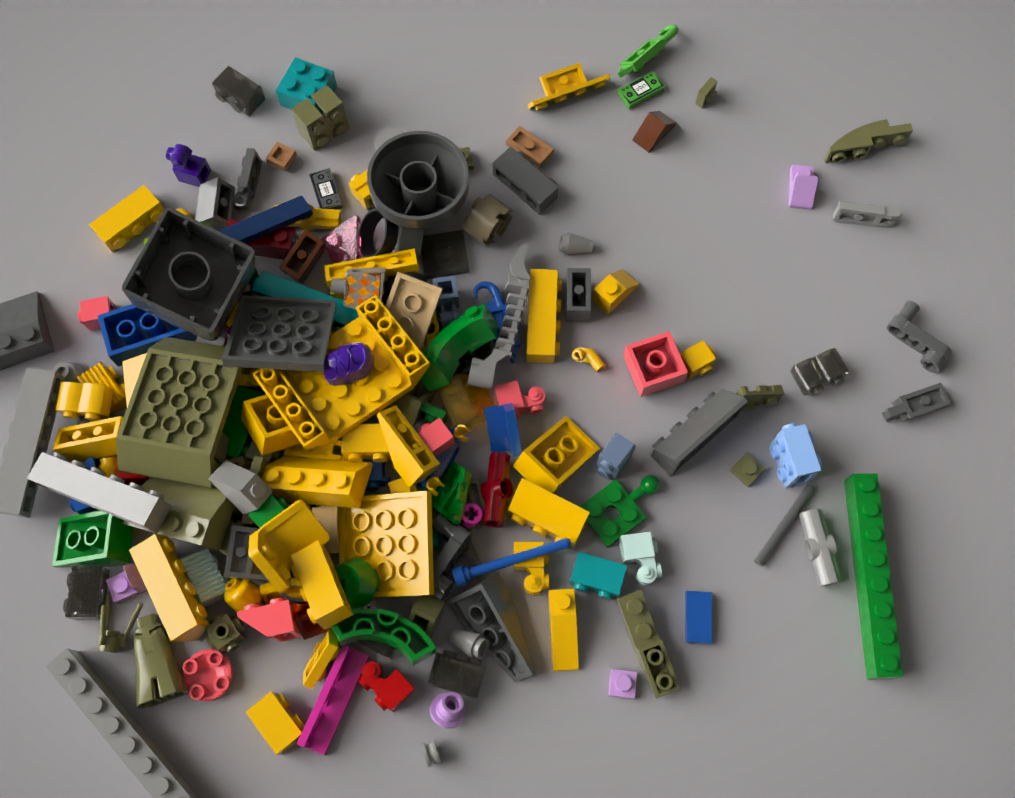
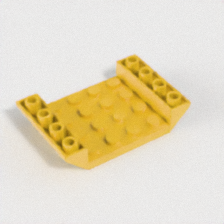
[252,295,430,449]

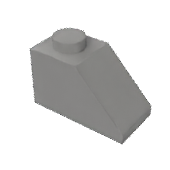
[208,461,273,514]

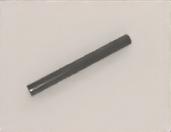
[754,484,815,566]

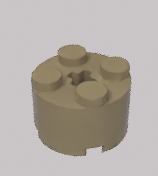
[461,194,513,248]

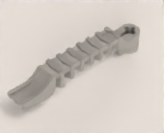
[467,243,531,389]

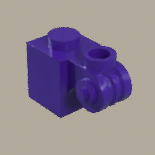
[166,144,211,187]

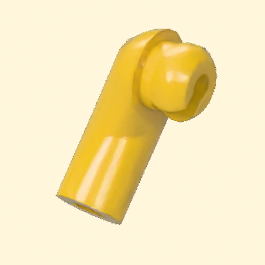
[572,347,606,372]

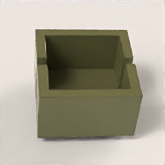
[291,85,349,151]

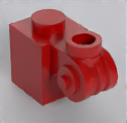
[358,661,416,712]

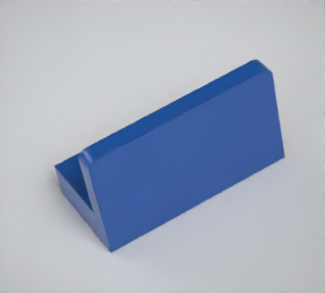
[484,403,522,457]

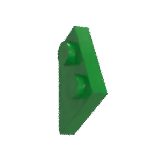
[431,461,472,525]

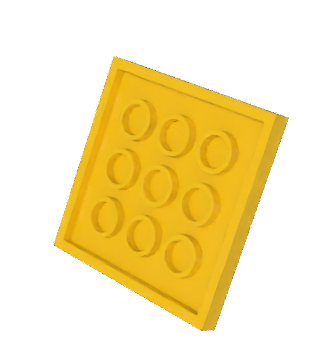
[339,491,434,597]

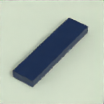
[219,195,313,244]

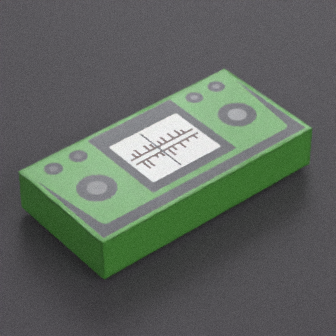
[617,71,665,109]

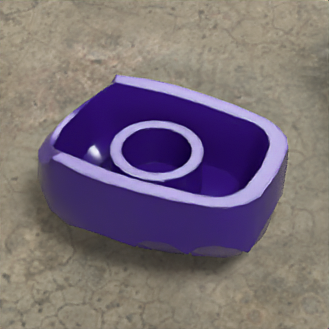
[323,343,374,386]

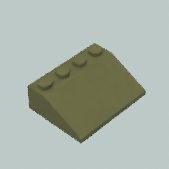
[123,477,234,551]

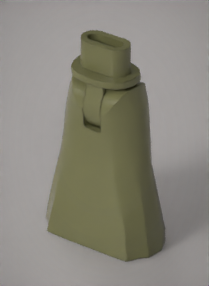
[134,614,189,708]

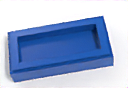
[685,591,712,644]

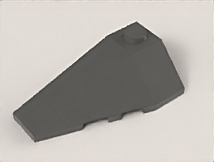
[448,572,535,682]

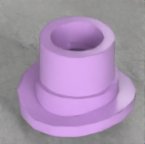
[430,692,466,729]

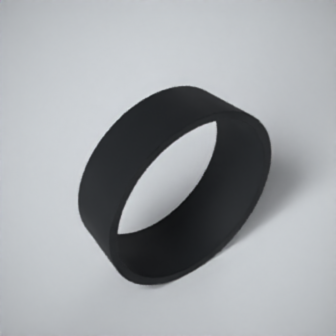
[358,208,399,257]

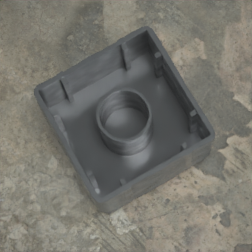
[122,207,255,341]

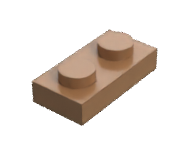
[506,126,554,168]

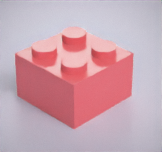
[623,331,688,397]

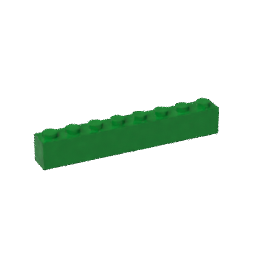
[844,473,903,679]

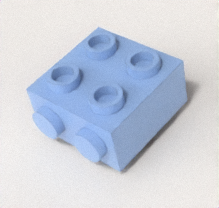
[770,423,822,488]

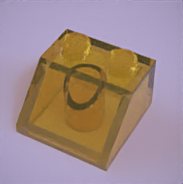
[437,374,495,428]

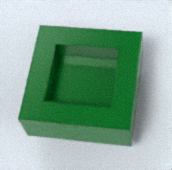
[421,402,448,424]

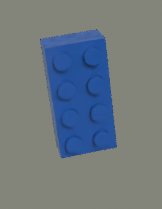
[97,304,197,367]

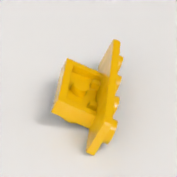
[528,62,611,111]

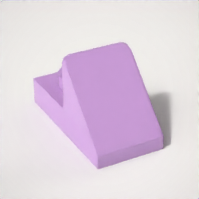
[789,165,818,209]
[106,563,147,604]

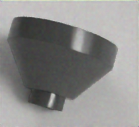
[367,131,469,229]

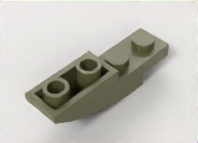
[824,119,913,163]
[616,589,680,699]

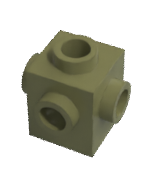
[205,614,247,653]

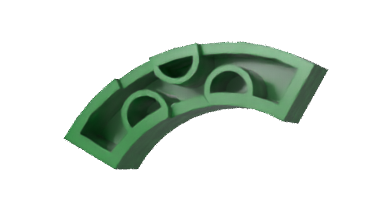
[421,304,498,392]
[331,608,436,666]

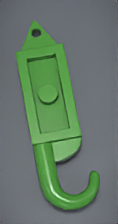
[618,24,679,78]

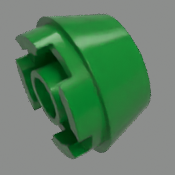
[335,558,380,609]

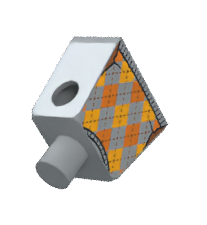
[331,267,386,309]

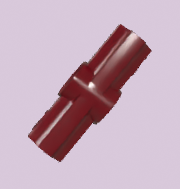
[481,452,513,528]

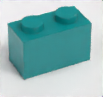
[569,551,627,600]

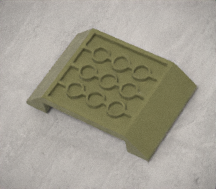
[116,337,251,489]

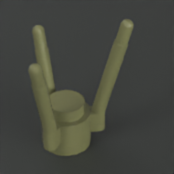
[97,591,143,653]

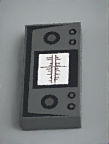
[309,168,343,210]

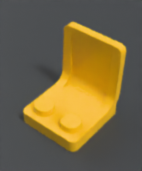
[248,500,330,594]

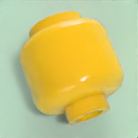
[224,578,262,613]

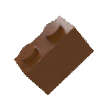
[279,230,327,284]

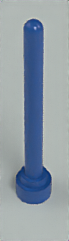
[452,538,571,587]

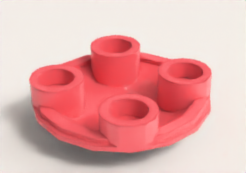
[182,649,233,702]

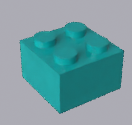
[275,57,337,114]

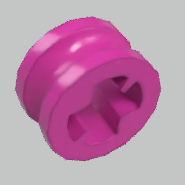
[460,503,482,528]

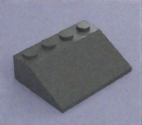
[0,291,55,370]

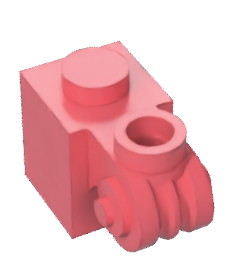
[494,381,545,419]

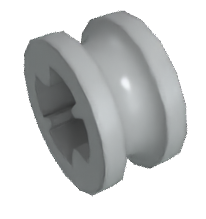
[421,740,441,767]

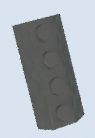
[651,388,748,477]

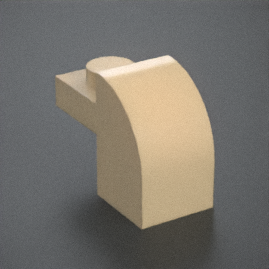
[312,505,339,554]

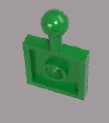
[579,475,660,548]

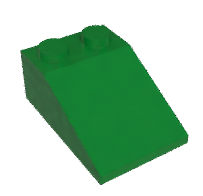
[52,511,134,568]

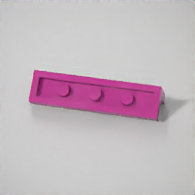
[297,645,370,755]

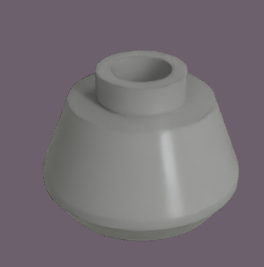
[52,362,85,383]

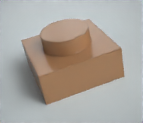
[266,142,297,172]

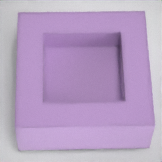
[608,669,637,699]

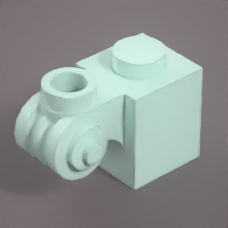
[619,532,662,586]

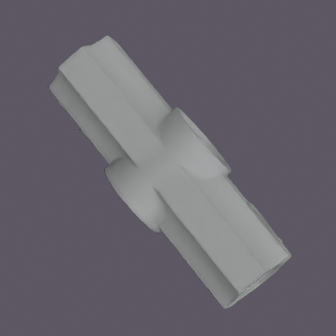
[799,509,842,587]

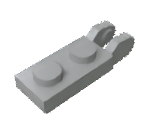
[833,201,902,228]

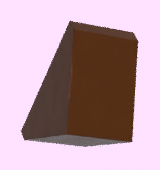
[632,111,676,153]

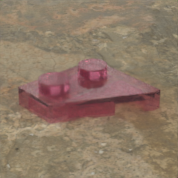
[321,215,361,264]

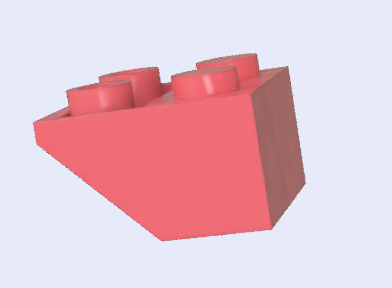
[237,597,303,642]

